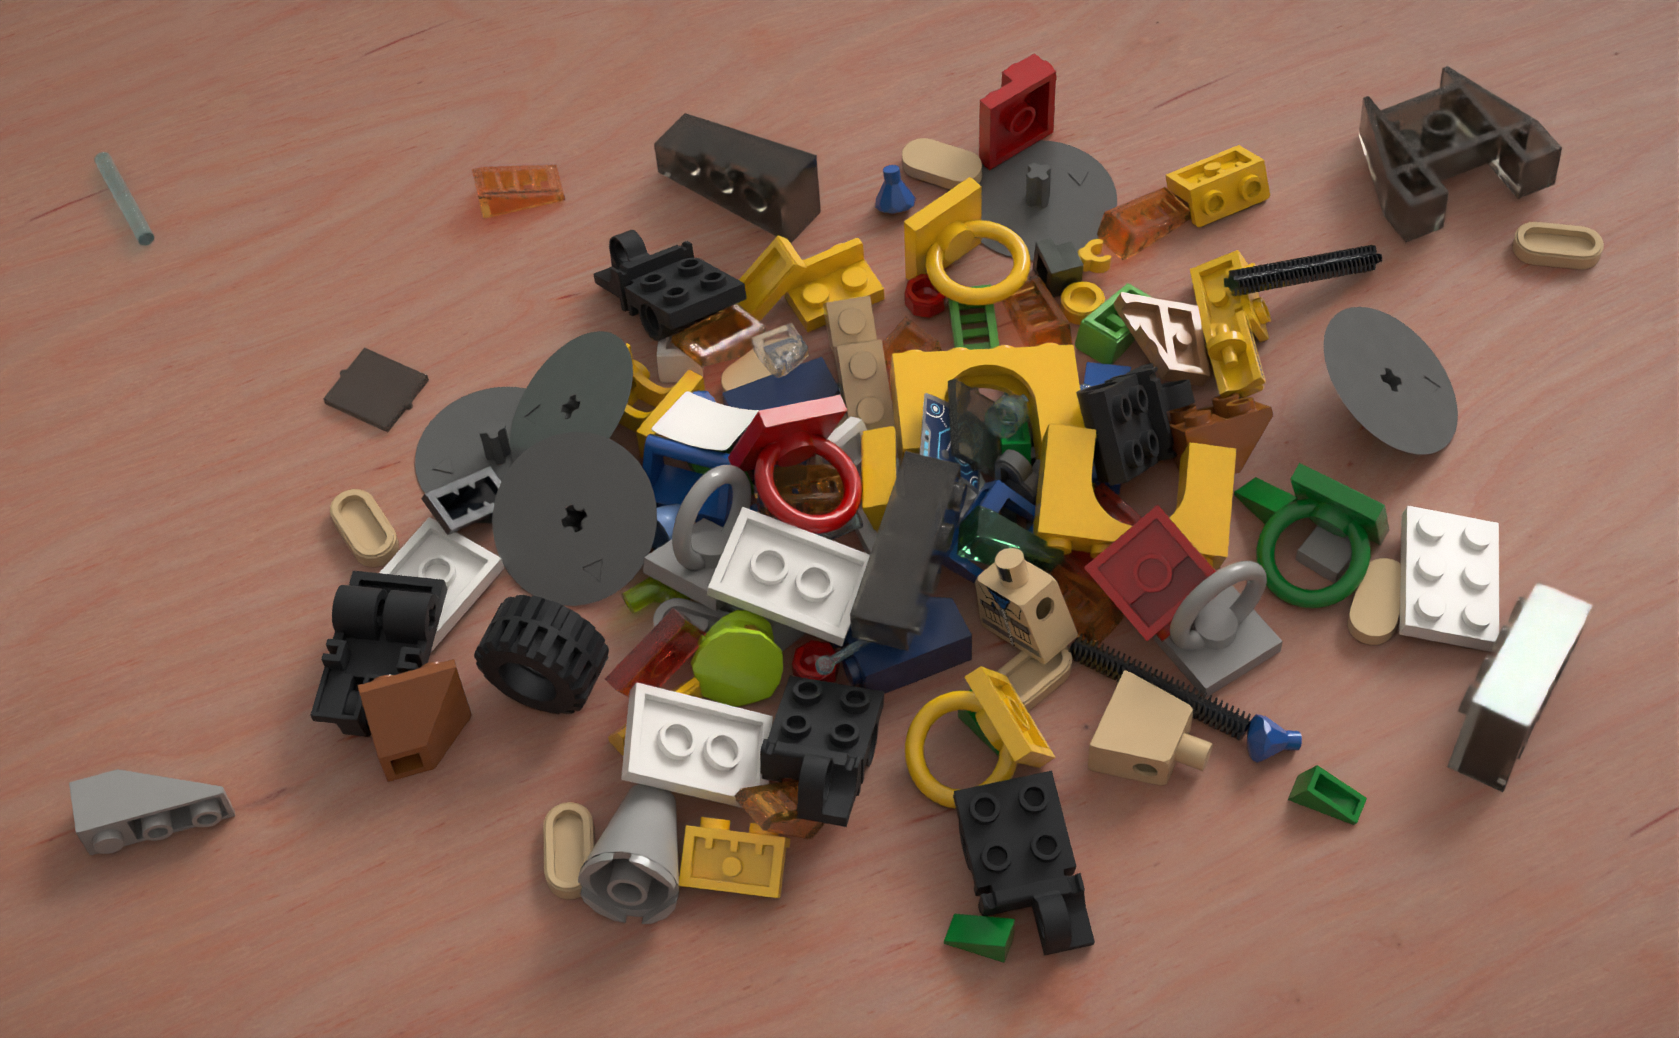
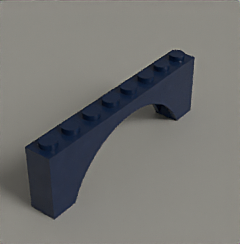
[722,357,972,694]

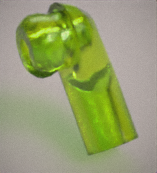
[621,577,691,613]

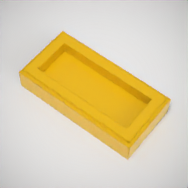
[732,235,807,330]

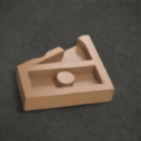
[1114,292,1210,387]

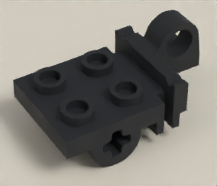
[594,230,747,341]
[1076,363,1195,486]
[310,571,448,737]
[760,675,884,827]
[953,770,1095,956]

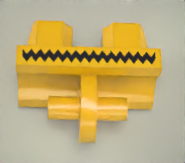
[1202,310,1266,398]

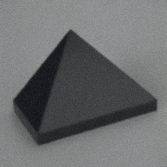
[421,466,501,535]

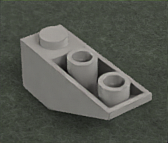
[69,769,235,855]

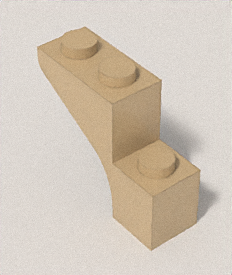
[823,296,895,430]

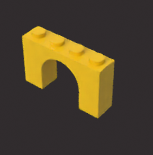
[890,343,1085,472]
[1032,423,1236,570]

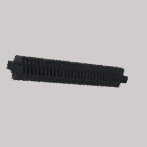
[1224,245,1382,296]
[1068,633,1251,740]

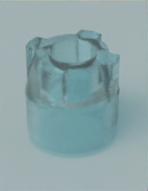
[984,392,1030,438]

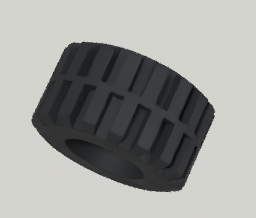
[474,595,609,714]

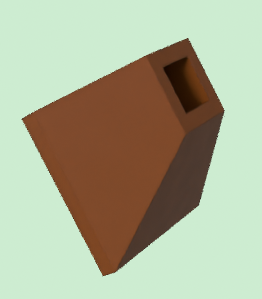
[1168,393,1273,474]
[358,659,472,782]

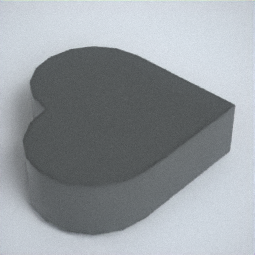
[995,449,1039,505]

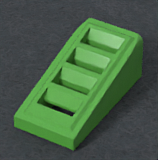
[1075,283,1153,364]
[947,284,999,350]

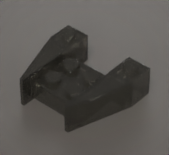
[1359,66,1562,243]

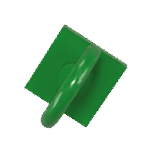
[1256,463,1390,608]

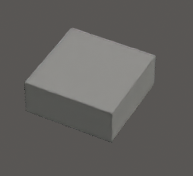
[1296,526,1351,583]

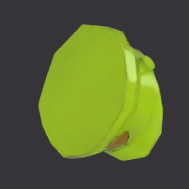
[691,610,783,707]

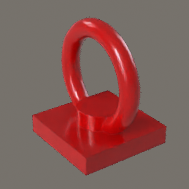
[728,395,862,534]

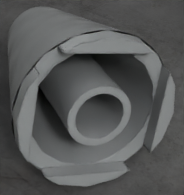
[578,784,679,924]

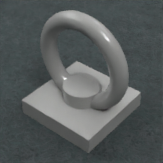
[643,465,751,611]
[1152,561,1283,698]

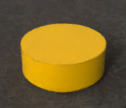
[1061,282,1105,325]

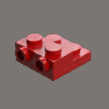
[979,53,1057,170]
[1084,505,1216,642]

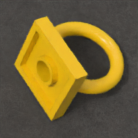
[904,177,1031,306]
[904,666,1056,809]

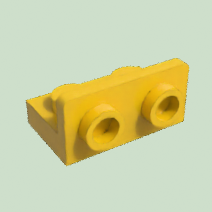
[1165,145,1270,227]
[784,238,885,332]
[1190,250,1271,342]
[679,817,791,898]

